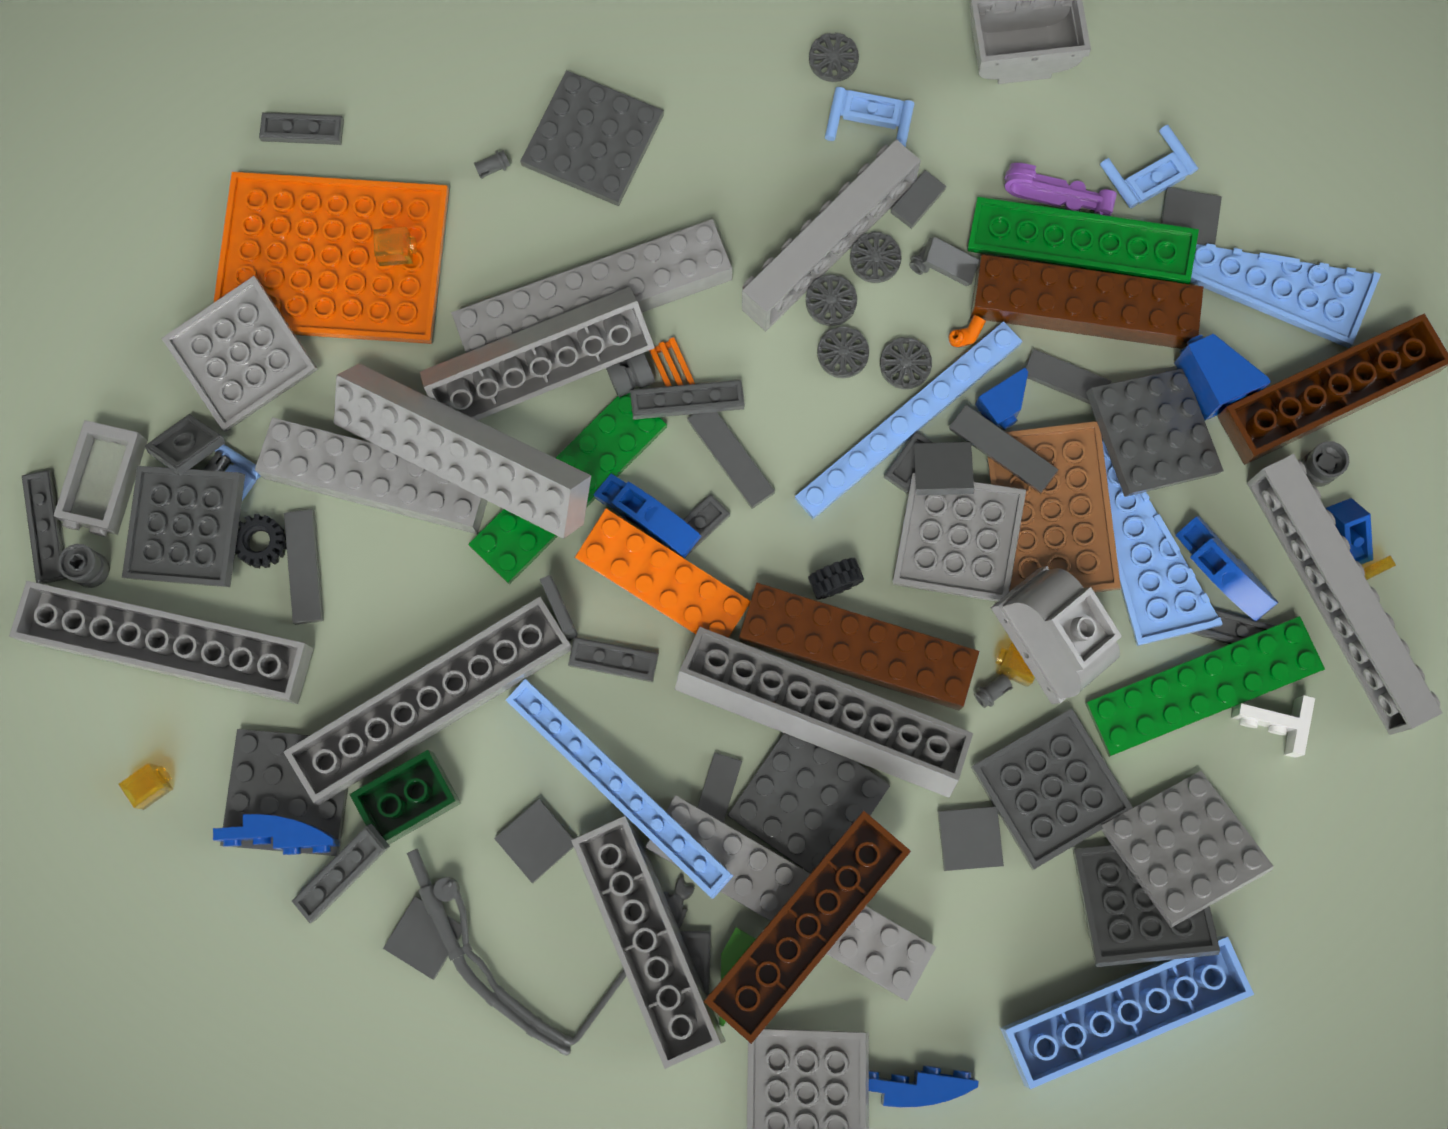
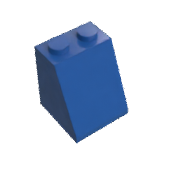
[1174,334,1271,421]

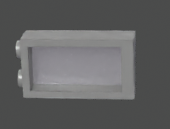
[53,420,148,537]

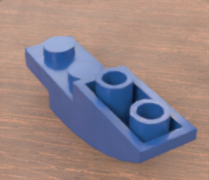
[593,474,701,558]
[1175,516,1279,621]
[213,814,340,855]
[869,1065,979,1108]

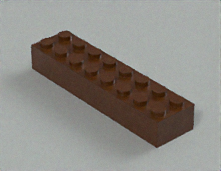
[970,255,1204,349]
[1217,313,1448,465]
[739,583,980,711]
[704,811,911,1044]

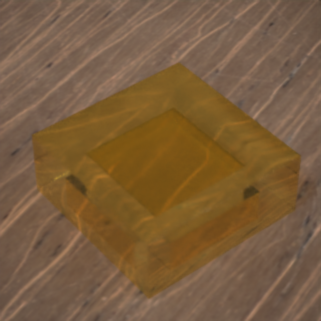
[1364,555,1396,580]

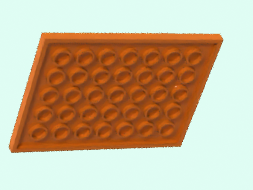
[213,172,449,344]

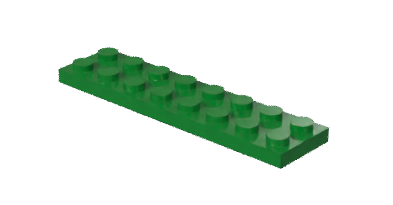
[968,197,1199,284]
[468,393,667,585]
[1085,616,1325,757]

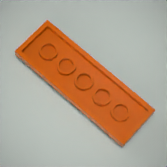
[574,509,751,638]

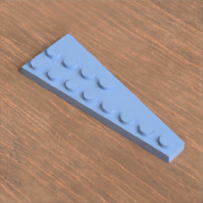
[1190,243,1381,348]
[1102,437,1222,646]

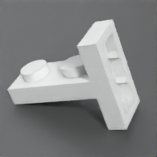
[1231,695,1315,758]

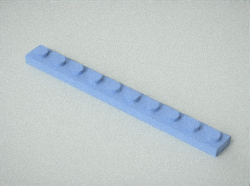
[795,322,1022,519]
[506,679,734,899]

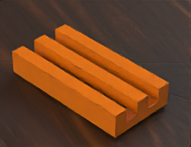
[649,337,695,387]

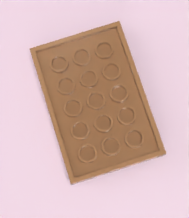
[988,421,1121,592]

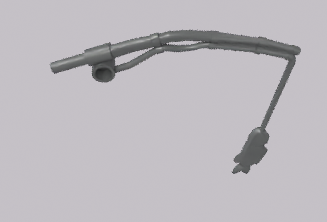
[407,849,695,1056]

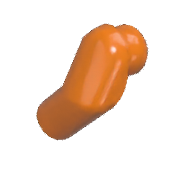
[948,315,986,348]

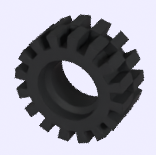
[235,514,287,569]
[808,557,864,600]

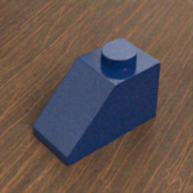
[975,368,1028,430]
[1326,498,1373,565]

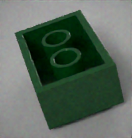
[349,750,461,845]

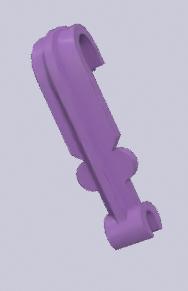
[1005,163,1117,216]

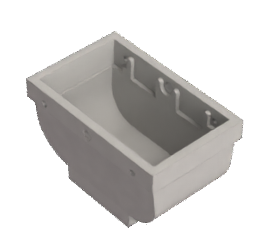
[970,0,1091,84]
[991,566,1122,704]

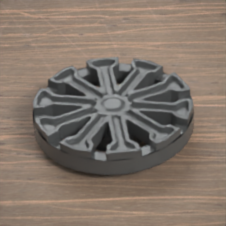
[809,32,859,82]
[850,232,901,283]
[806,274,857,326]
[817,327,869,378]
[880,337,932,389]

